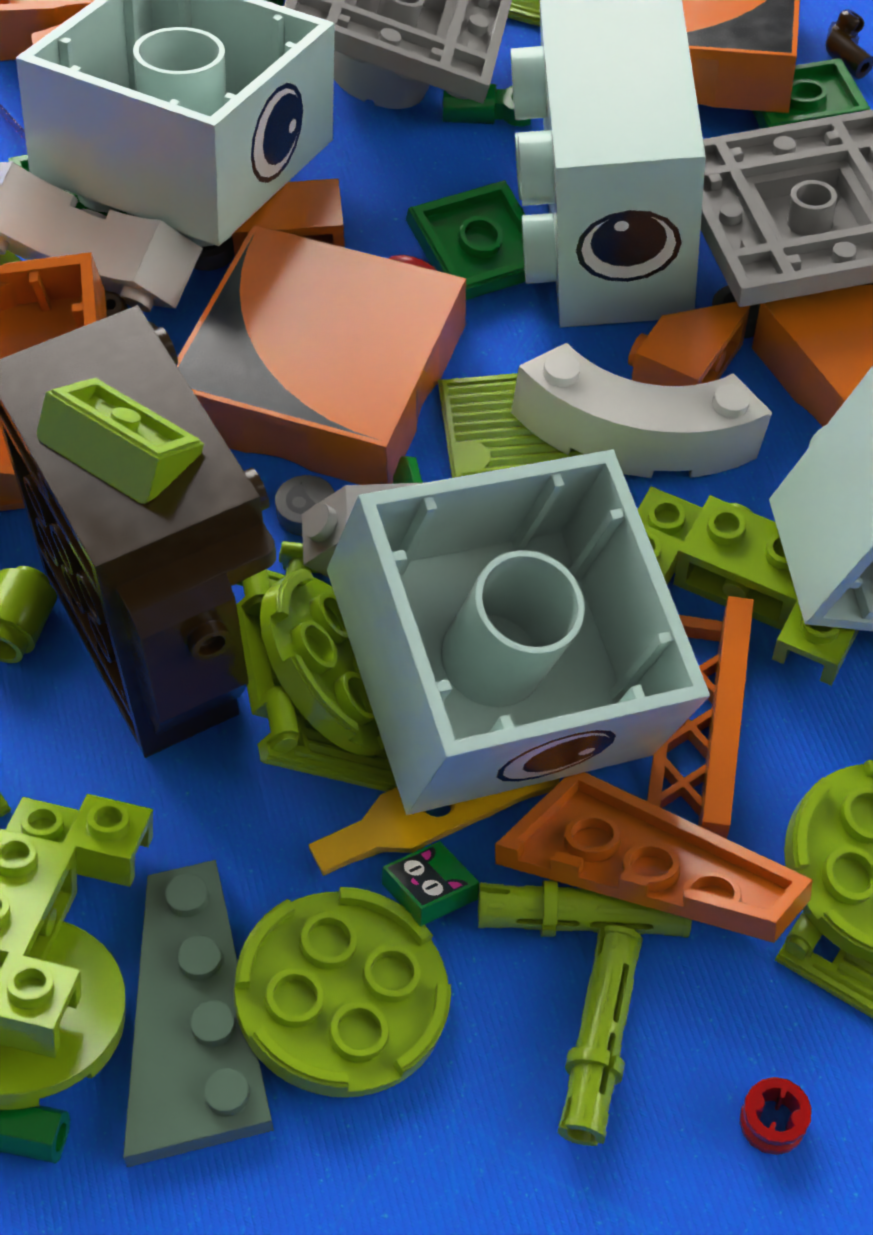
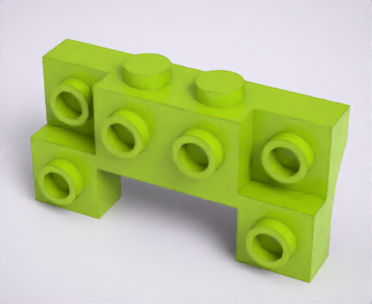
[637,486,860,686]
[0,794,153,1058]

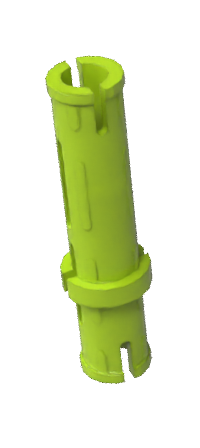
[478,880,692,938]
[557,925,643,1146]

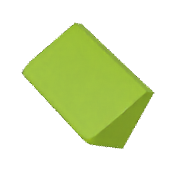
[37,377,204,504]

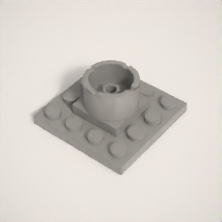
[283,0,512,109]
[701,109,873,307]

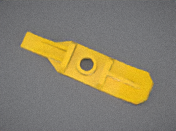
[308,778,560,876]

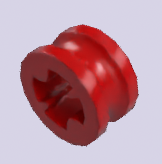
[740,1077,812,1155]

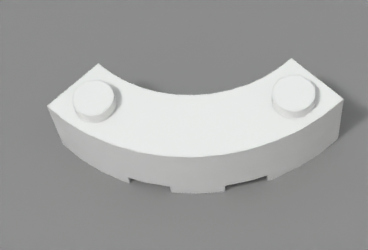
[0,162,203,312]
[511,343,772,478]

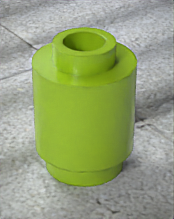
[0,566,57,663]

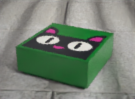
[382,841,479,927]

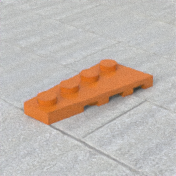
[495,772,813,943]

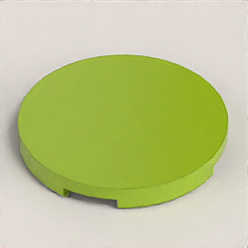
[260,569,385,756]
[784,760,873,963]
[234,887,451,1097]
[0,921,126,1110]

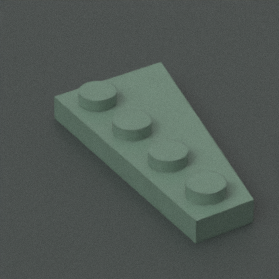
[123,860,274,1167]

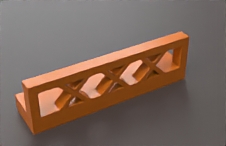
[647,596,754,839]

